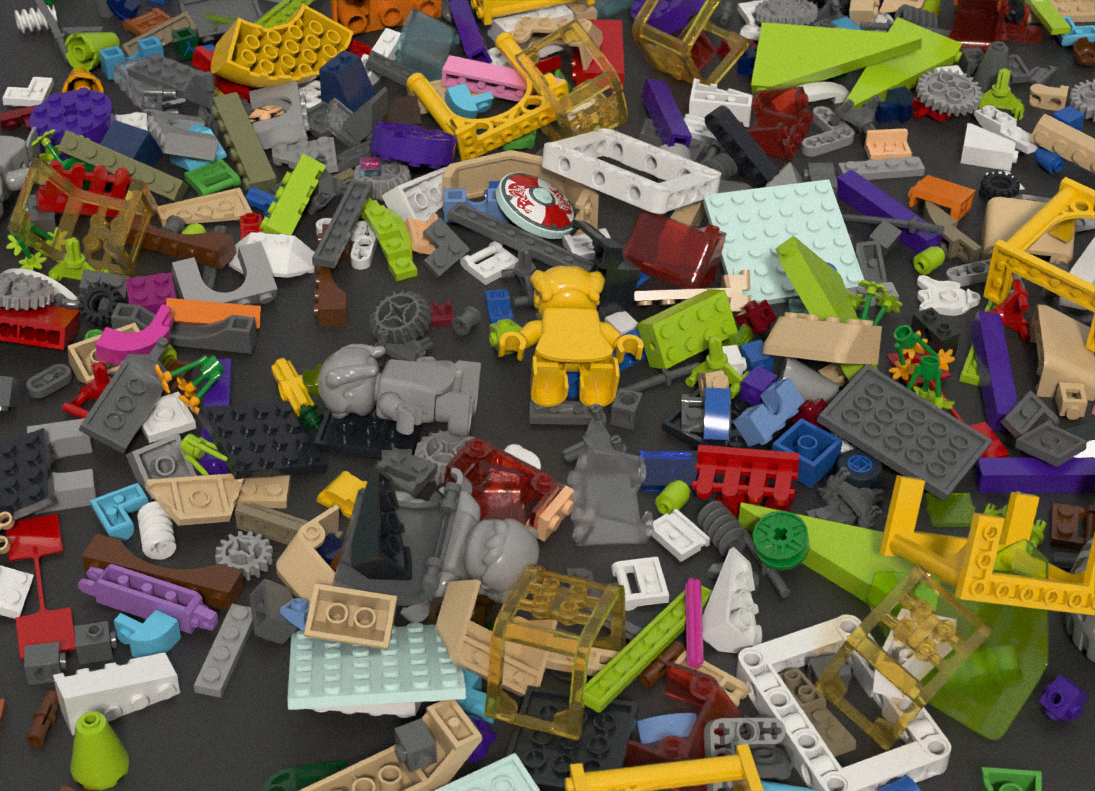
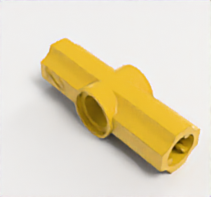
[271,358,314,416]

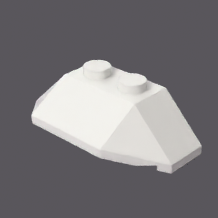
[226,232,316,278]

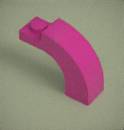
[96,304,174,365]

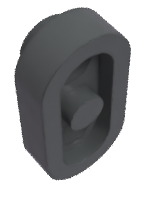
[26,364,72,399]

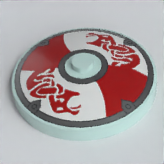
[496,172,577,239]

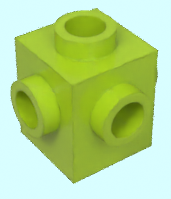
[489,319,522,354]

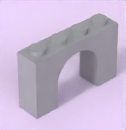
[249,81,310,150]
[146,110,218,161]
[171,241,277,305]
[27,418,97,514]

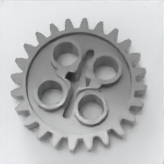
[755,0,818,26]
[916,68,983,117]
[1069,79,1095,122]
[0,272,54,311]

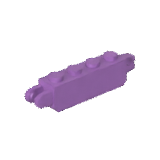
[77,564,218,634]

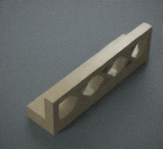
[119,11,197,57]
[235,503,343,558]

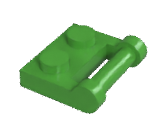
[184,159,241,197]

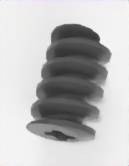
[894,4,938,28]
[703,150,742,180]
[697,501,746,557]

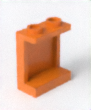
[908,175,976,221]

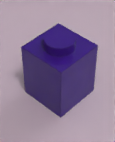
[740,366,778,406]

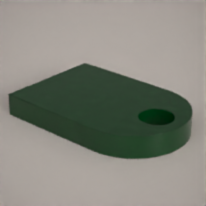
[262,760,348,791]

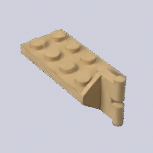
[633,270,751,312]

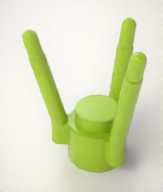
[180,434,228,475]

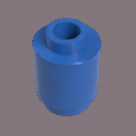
[1034,146,1065,174]

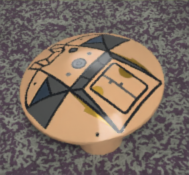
[247,105,284,122]

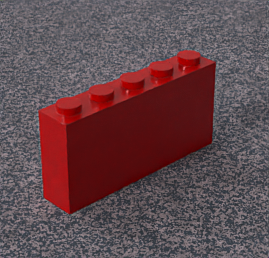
[572,19,625,90]
[0,305,80,350]

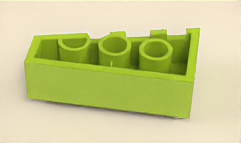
[259,153,326,236]

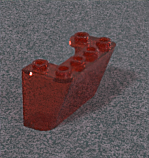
[948,0,1011,54]
[740,86,813,161]

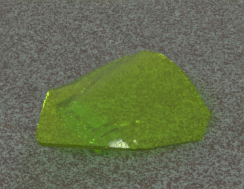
[865,539,1048,740]

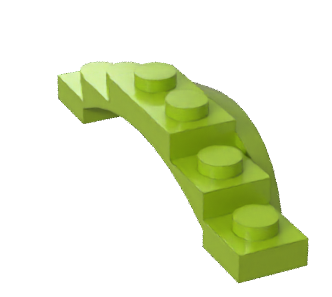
[359,197,417,281]

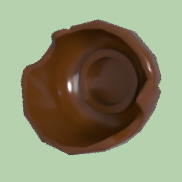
[1072,37,1095,67]

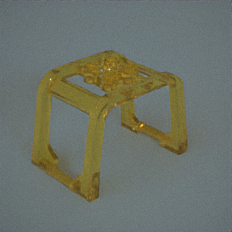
[632,0,750,86]
[515,19,629,142]
[7,157,158,278]
[485,564,626,741]
[814,564,996,751]

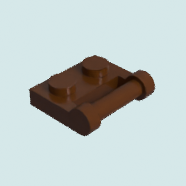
[1050,503,1095,551]

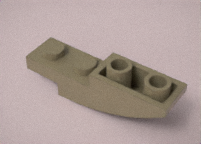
[922,200,981,264]
[778,667,856,757]

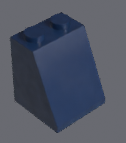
[319,50,376,116]
[100,120,164,167]

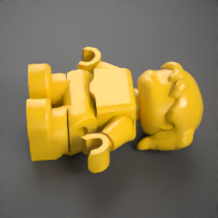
[498,266,644,407]

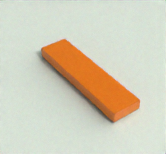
[166,298,261,331]

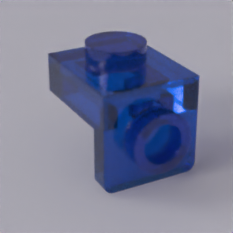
[737,44,757,75]

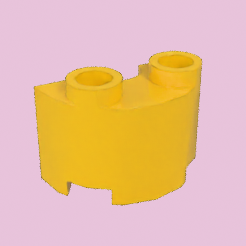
[317,471,367,518]

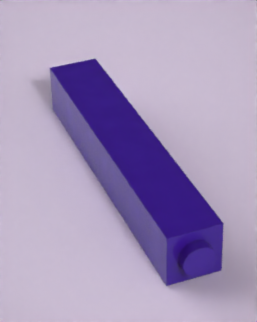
[448,0,492,63]
[641,78,692,148]
[836,170,942,254]
[970,310,1018,433]
[200,359,233,475]
[974,457,1095,493]

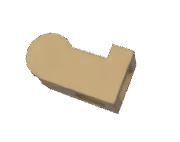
[1028,84,1069,111]

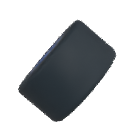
[835,449,882,489]

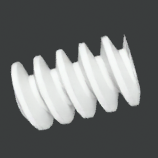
[14,5,58,34]
[137,501,176,560]

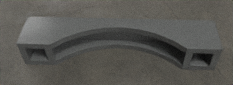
[111,303,257,354]

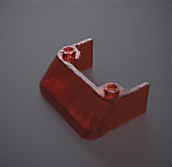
[443,438,565,531]
[625,661,742,791]

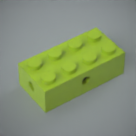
[637,289,738,369]

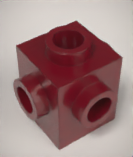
[735,299,777,337]
[791,398,828,431]

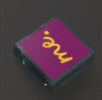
[359,157,382,176]

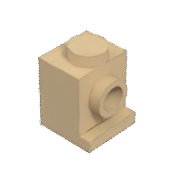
[697,369,729,397]
[1055,382,1088,420]

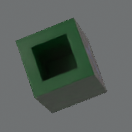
[171,26,198,61]

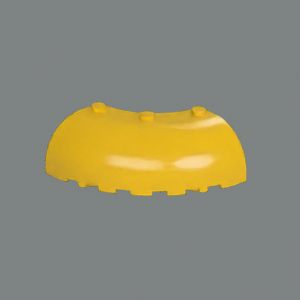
[211,4,353,88]

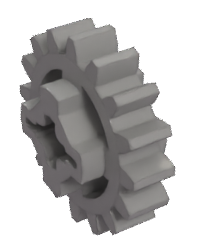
[215,531,273,581]

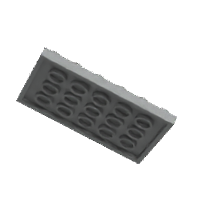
[817,364,993,501]

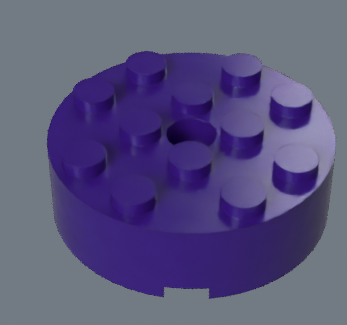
[631,0,707,38]
[29,88,117,159]
[369,122,457,169]

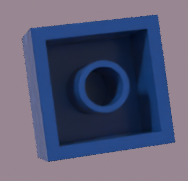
[772,418,843,488]

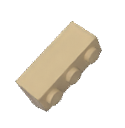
[68,323,140,384]
[304,583,397,650]

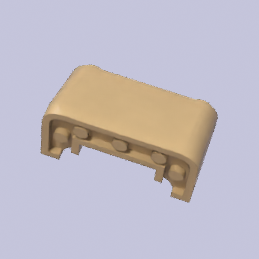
[981,197,1075,272]
[1029,304,1095,401]

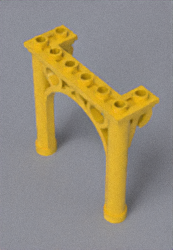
[406,32,572,161]

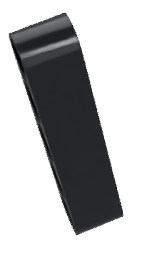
[704,105,780,188]

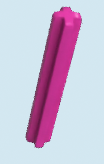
[685,578,704,669]

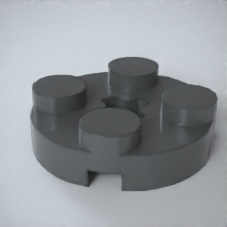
[735,744,794,780]

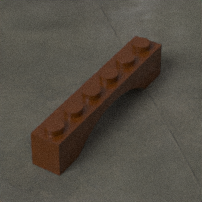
[109,208,236,269]
[314,224,350,327]
[82,534,244,610]

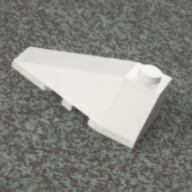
[382,166,448,222]
[702,547,762,654]

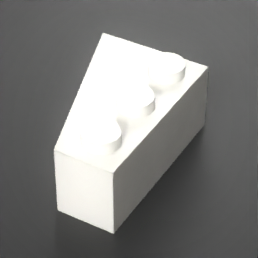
[689,78,753,127]

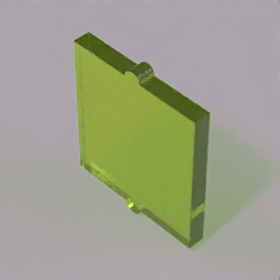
[205,13,238,23]
[925,493,976,527]

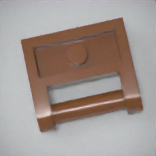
[123,7,172,36]

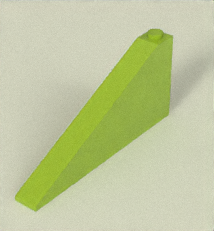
[842,17,963,122]
[751,22,922,97]
[775,235,878,382]
[738,502,941,621]

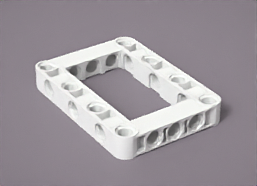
[541,128,721,214]
[736,615,951,791]

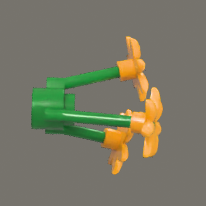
[889,325,955,381]
[155,355,225,415]

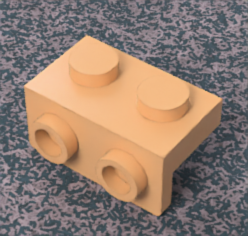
[864,129,912,160]
[405,213,438,255]
[525,486,575,541]

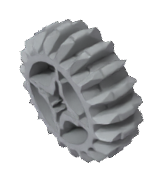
[353,156,411,202]
[414,429,482,486]

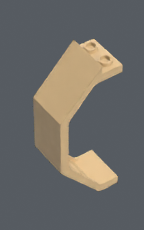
[442,150,599,235]

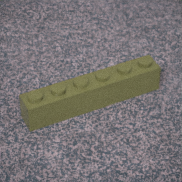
[210,92,277,193]
[57,130,189,203]

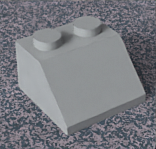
[126,433,197,499]

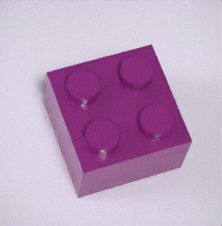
[126,273,176,314]

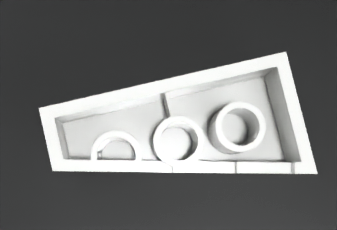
[873,608,957,699]

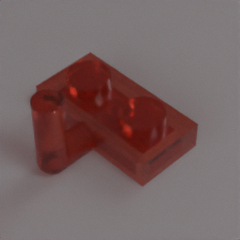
[1002,4,1043,45]

